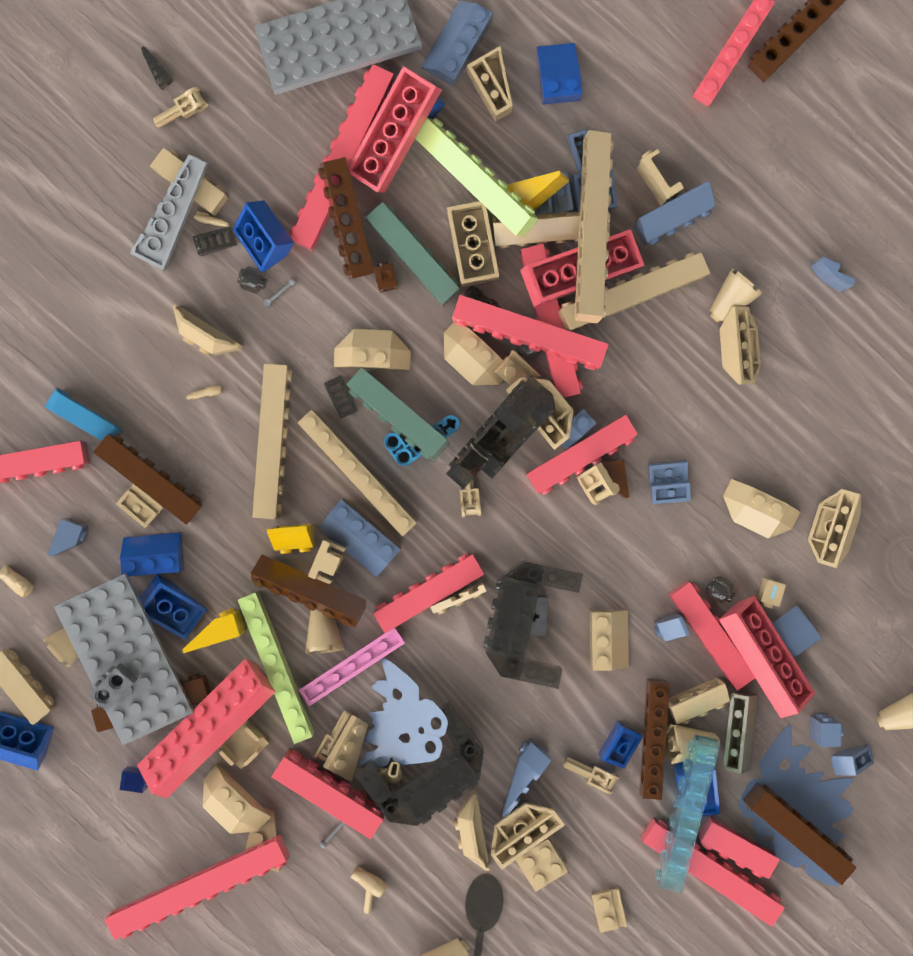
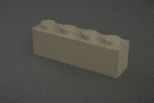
[723,691,758,774]

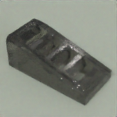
[141,46,173,90]
[193,226,237,257]
[324,375,358,419]

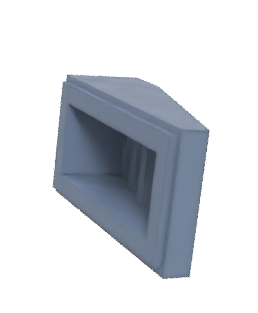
[566,129,587,173]

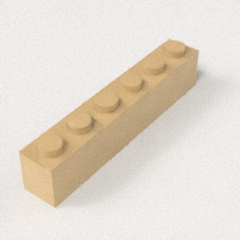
[492,211,610,248]

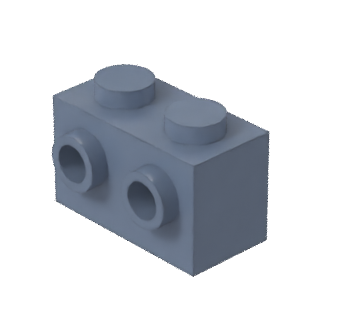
[810,713,844,747]

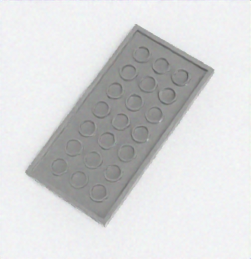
[254,0,422,95]
[54,573,193,745]

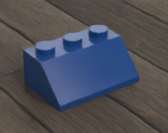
[233,200,294,272]
[120,532,185,577]
[0,711,54,771]

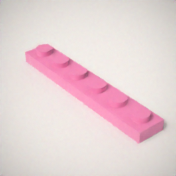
[298,627,405,706]

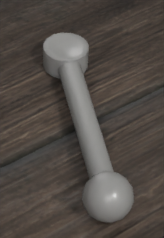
[263,278,296,307]
[319,822,346,848]

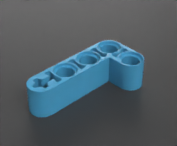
[45,388,122,441]
[384,415,460,466]

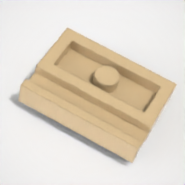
[494,350,540,386]
[116,484,164,529]
[591,887,627,933]

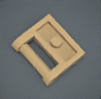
[576,462,620,505]

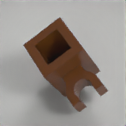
[374,262,398,293]

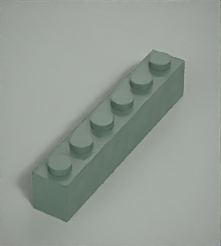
[365,202,460,306]
[346,367,450,461]

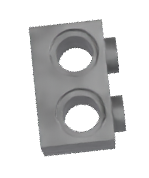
[89,663,138,712]

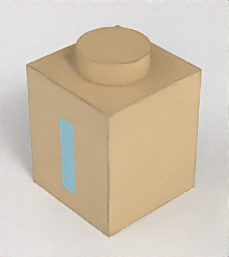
[757,578,786,609]

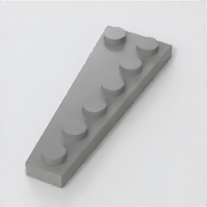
[130,154,209,270]

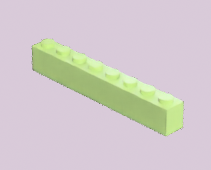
[415,117,538,237]
[238,591,315,744]

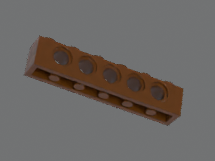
[748,0,846,83]
[318,157,374,279]
[639,679,670,800]

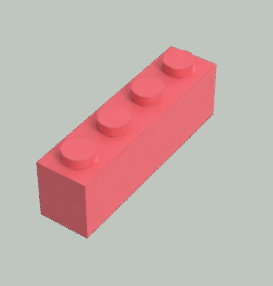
[698,817,780,879]

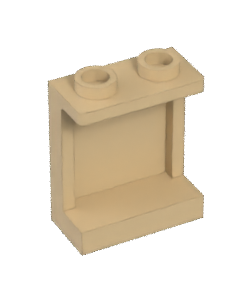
[637,149,684,206]

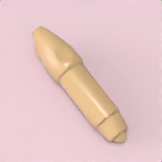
[194,211,230,228]
[186,385,222,400]

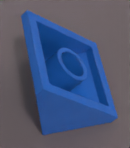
[599,720,643,769]

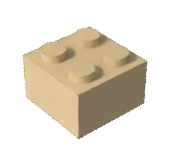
[516,837,568,892]

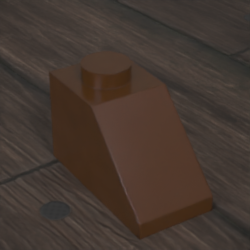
[602,459,629,498]

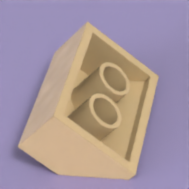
[590,610,629,671]
[668,677,730,725]

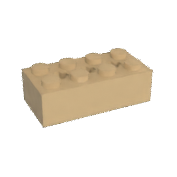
[447,201,499,287]

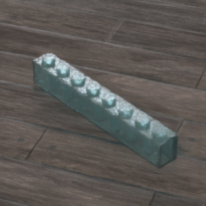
[655,734,720,893]

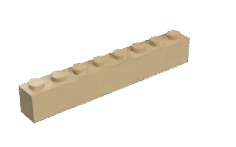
[558,252,710,331]
[252,364,292,519]
[297,410,417,536]

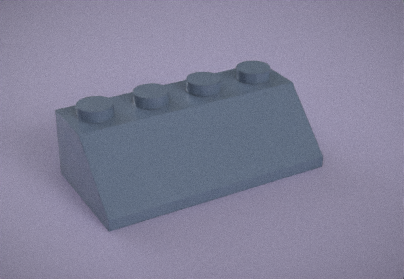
[421,1,493,87]
[634,181,715,246]
[319,499,401,577]

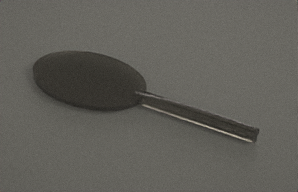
[465,874,504,956]

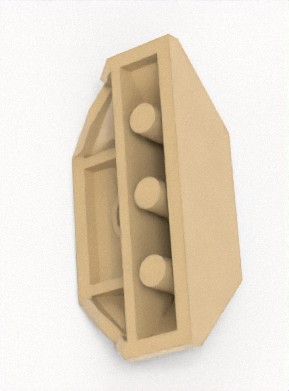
[173,304,244,356]
[719,306,761,384]
[444,321,504,385]
[334,329,411,371]
[506,378,574,450]
[723,479,800,539]
[808,489,861,569]
[203,764,272,834]
[454,789,490,871]
[490,802,565,870]

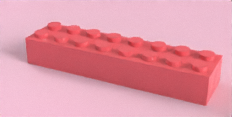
[137,659,276,798]

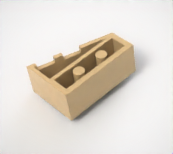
[467,46,513,122]

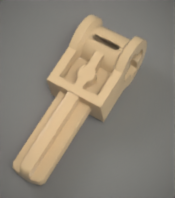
[153,87,208,128]
[459,461,481,518]
[313,711,352,762]
[563,757,620,795]

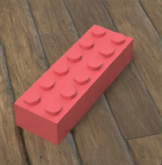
[348,66,442,193]
[520,229,645,307]
[719,595,816,718]
[272,749,386,839]

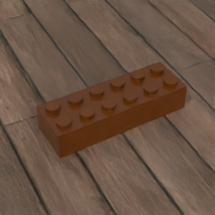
[743,782,857,885]

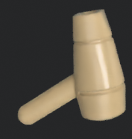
[0,565,34,598]
[364,762,403,783]
[350,865,387,914]

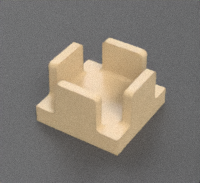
[308,538,347,584]
[219,719,270,770]

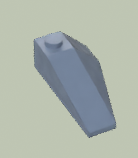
[501,739,551,817]

